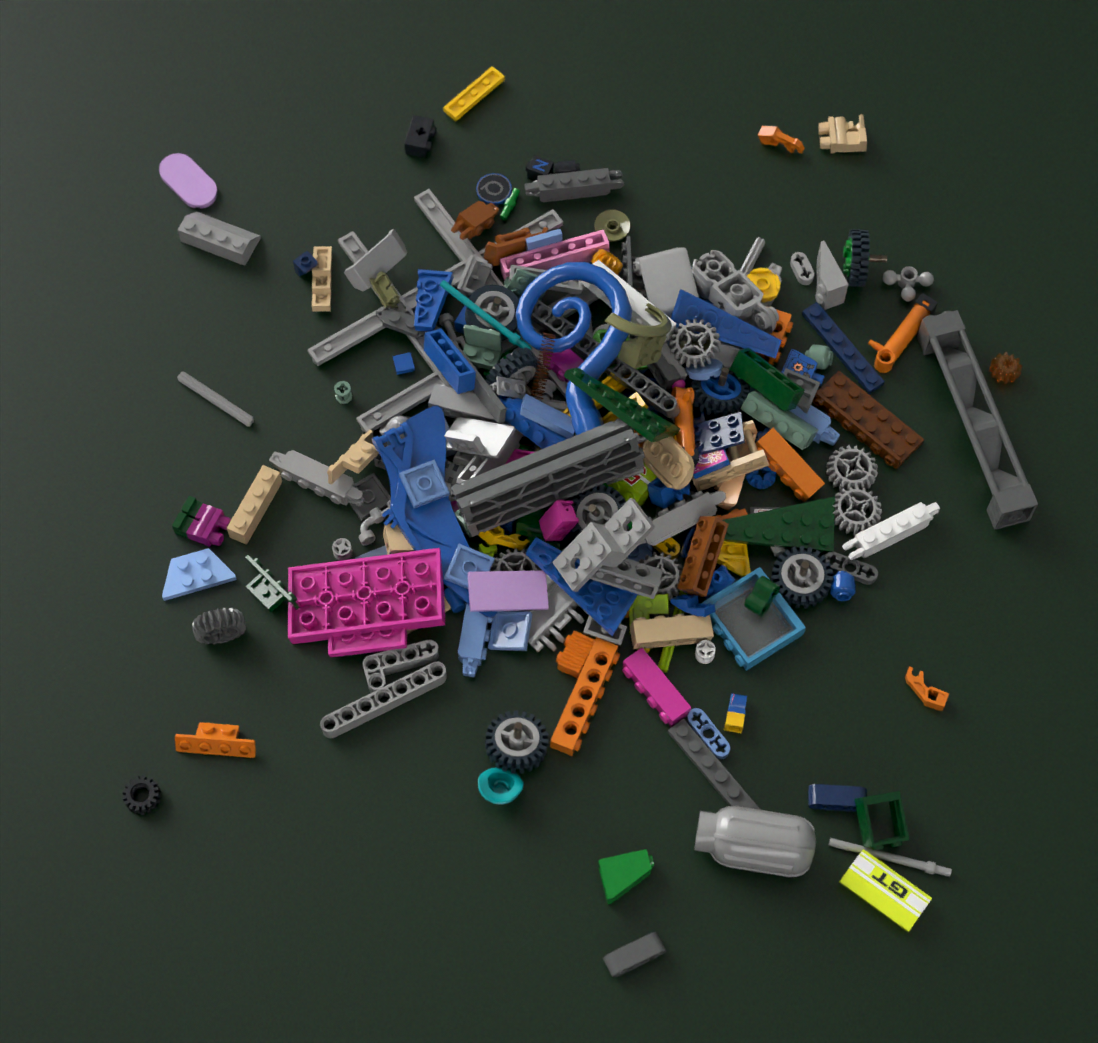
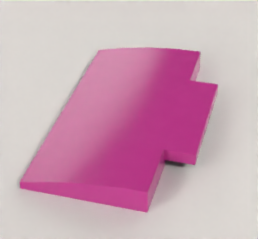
[288,548,445,657]

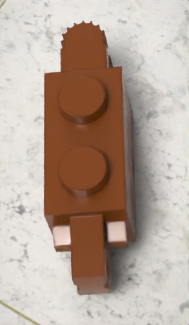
[451,201,499,240]

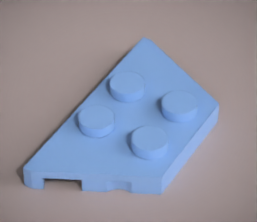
[162,548,237,601]

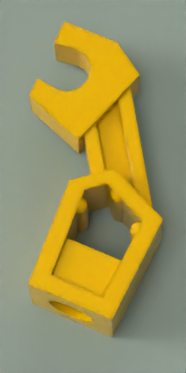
[478,526,529,551]

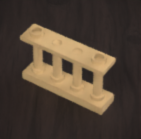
[692,420,769,491]

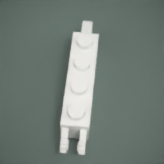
[842,502,940,560]

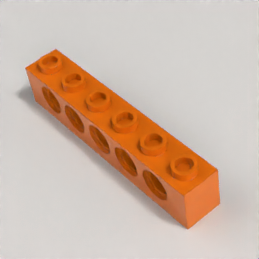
[550,637,620,756]

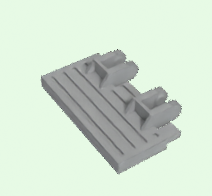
[526,582,589,652]

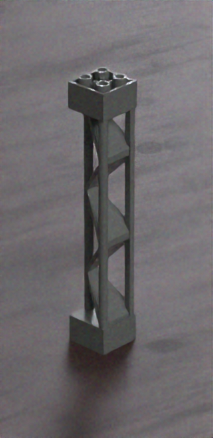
[917,310,1038,530]

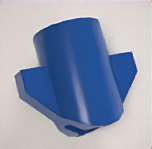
[444,588,466,613]

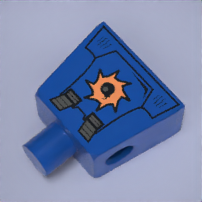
[781,349,825,386]

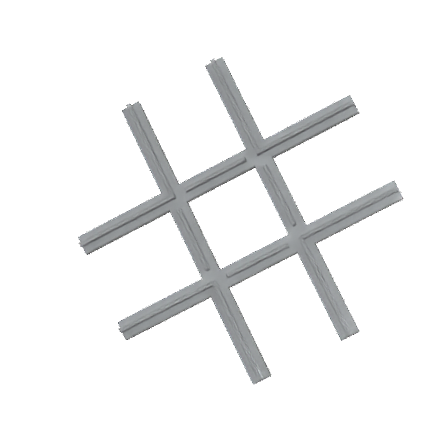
[307,189,600,433]

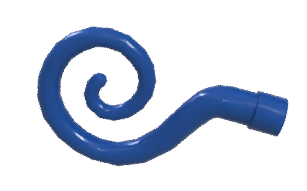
[516,262,632,435]

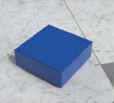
[393,352,415,375]

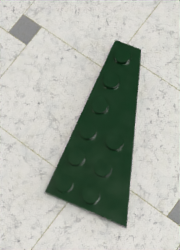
[564,368,681,443]
[723,497,835,553]

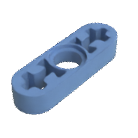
[687,708,730,760]

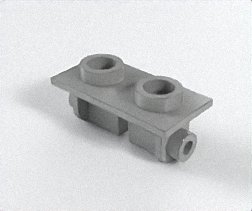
[490,376,526,399]

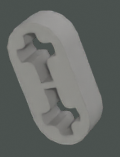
[790,252,814,285]

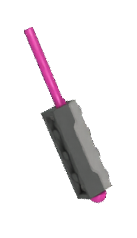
[628,334,687,391]

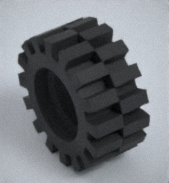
[122,775,161,815]

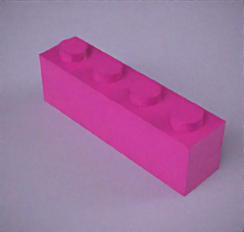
[622,648,691,727]

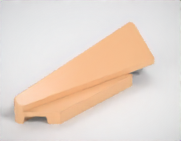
[714,433,757,511]

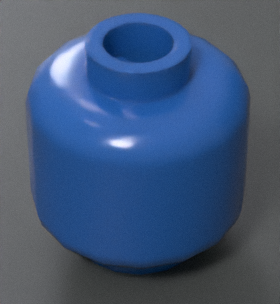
[830,571,856,601]

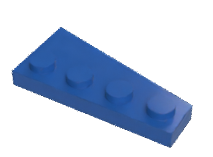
[414,269,454,332]

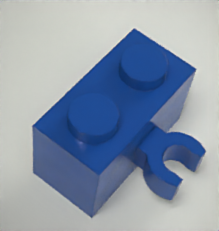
[647,477,691,509]

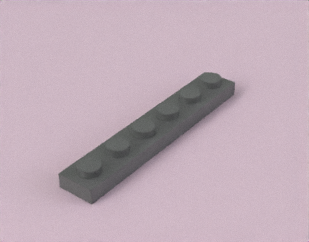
[668,719,761,810]

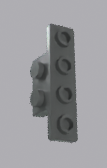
[621,236,645,288]

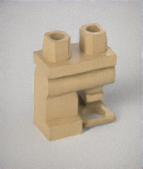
[818,114,867,154]

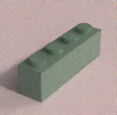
[740,390,819,450]

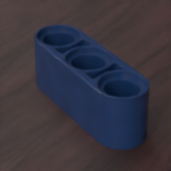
[808,784,867,812]

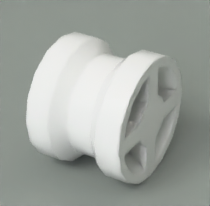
[695,640,716,664]

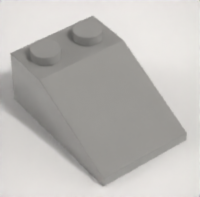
[815,241,848,310]

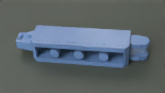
[749,387,840,446]
[458,603,493,677]

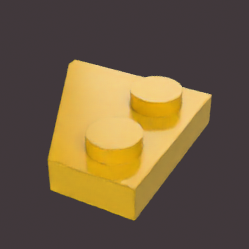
[717,541,751,577]

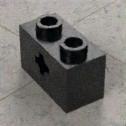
[404,115,437,158]

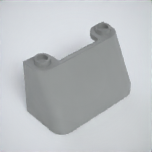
[632,247,698,319]

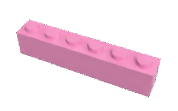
[500,230,609,281]

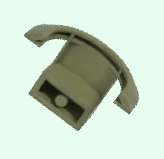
[605,303,672,369]

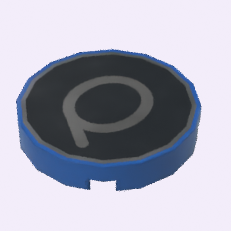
[476,173,512,206]

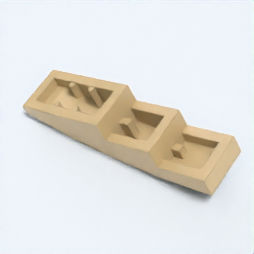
[312,246,332,312]

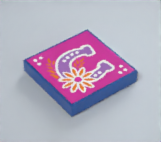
[693,449,730,479]

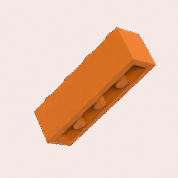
[755,427,825,502]

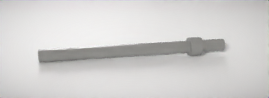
[829,838,952,877]

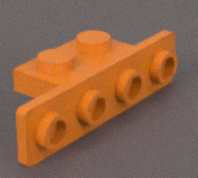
[175,722,256,758]

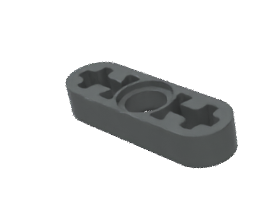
[825,552,878,585]

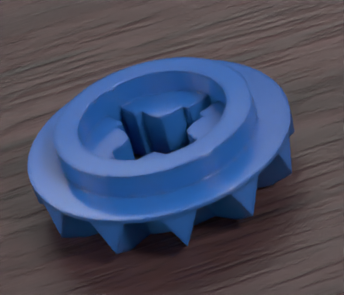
[746,466,776,489]

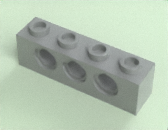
[590,558,662,599]

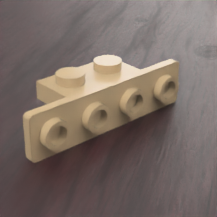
[327,430,379,485]

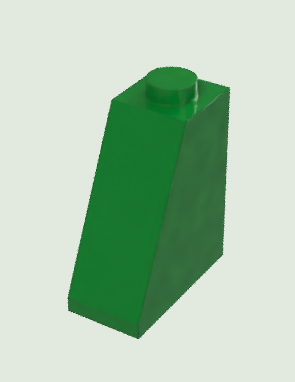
[598,849,654,904]

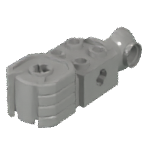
[692,250,779,334]

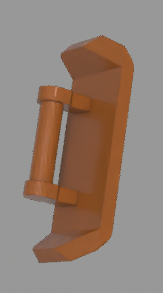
[484,227,548,266]

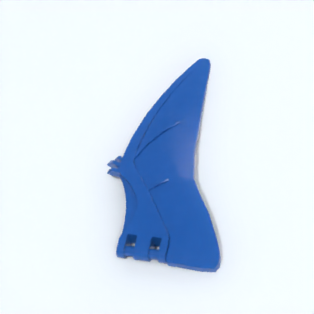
[372,405,498,618]

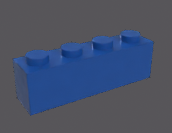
[424,328,476,394]

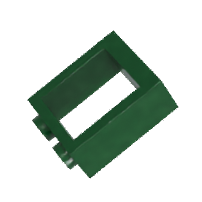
[855,791,909,851]

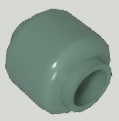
[805,345,833,369]

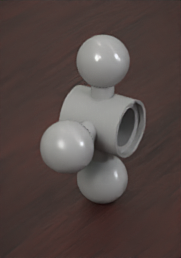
[883,266,934,301]

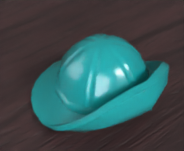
[478,767,524,804]

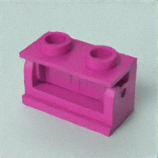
[539,500,579,541]

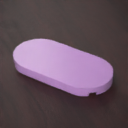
[159,153,217,208]

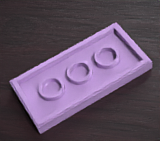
[468,570,548,612]

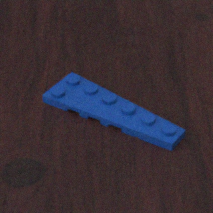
[671,289,782,358]

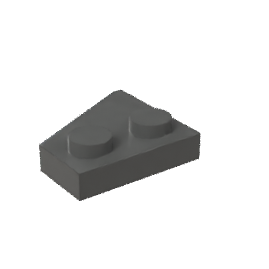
[783,368,820,413]

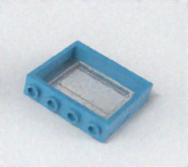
[702,567,806,671]

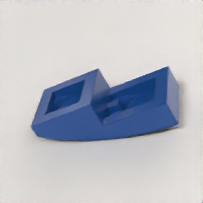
[671,594,716,617]

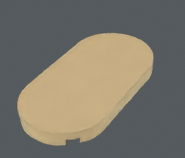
[642,436,694,490]

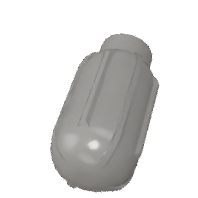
[694,806,816,877]

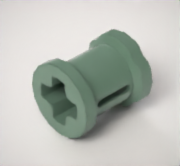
[334,381,352,404]

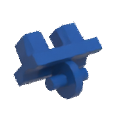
[705,565,735,599]

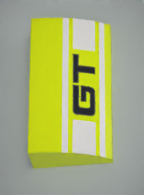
[840,849,932,932]

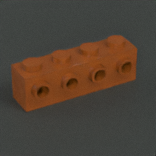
[677,516,729,596]

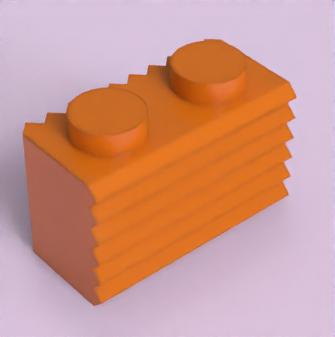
[556,630,595,679]

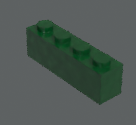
[730,348,805,412]

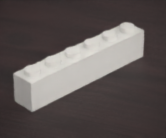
[581,260,677,342]

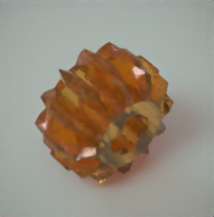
[989,352,1022,384]

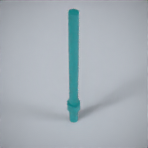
[440,280,532,349]

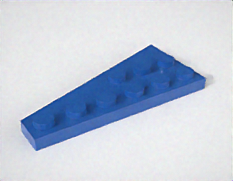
[526,537,638,637]

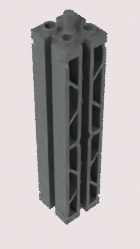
[451,418,647,537]

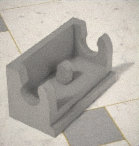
[457,255,493,296]

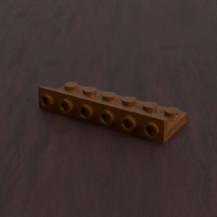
[813,371,924,469]

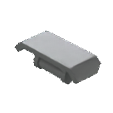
[344,229,407,291]

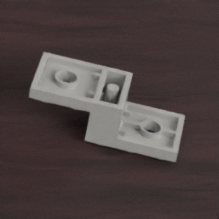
[552,498,656,592]

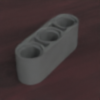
[603,932,666,978]

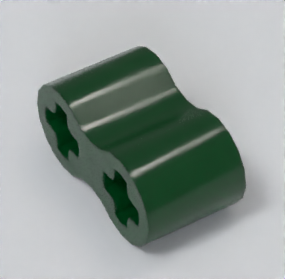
[744,576,780,618]

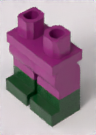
[172,495,231,547]

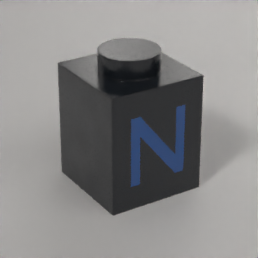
[525,155,554,181]

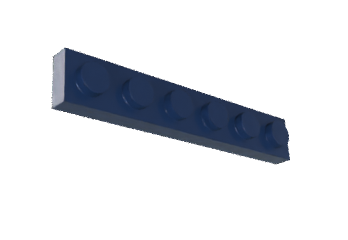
[802,302,884,394]

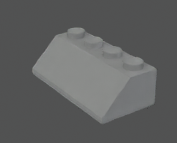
[178,212,261,266]

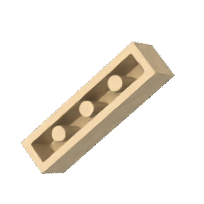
[227,465,282,545]
[630,614,714,650]

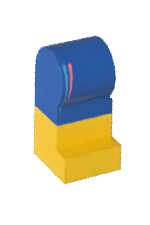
[724,693,747,734]

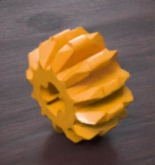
[591,249,623,275]

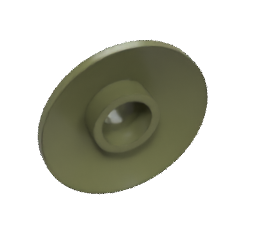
[594,210,630,241]

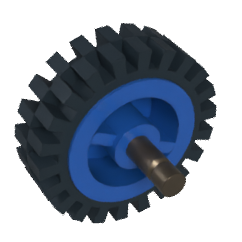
[690,367,749,418]

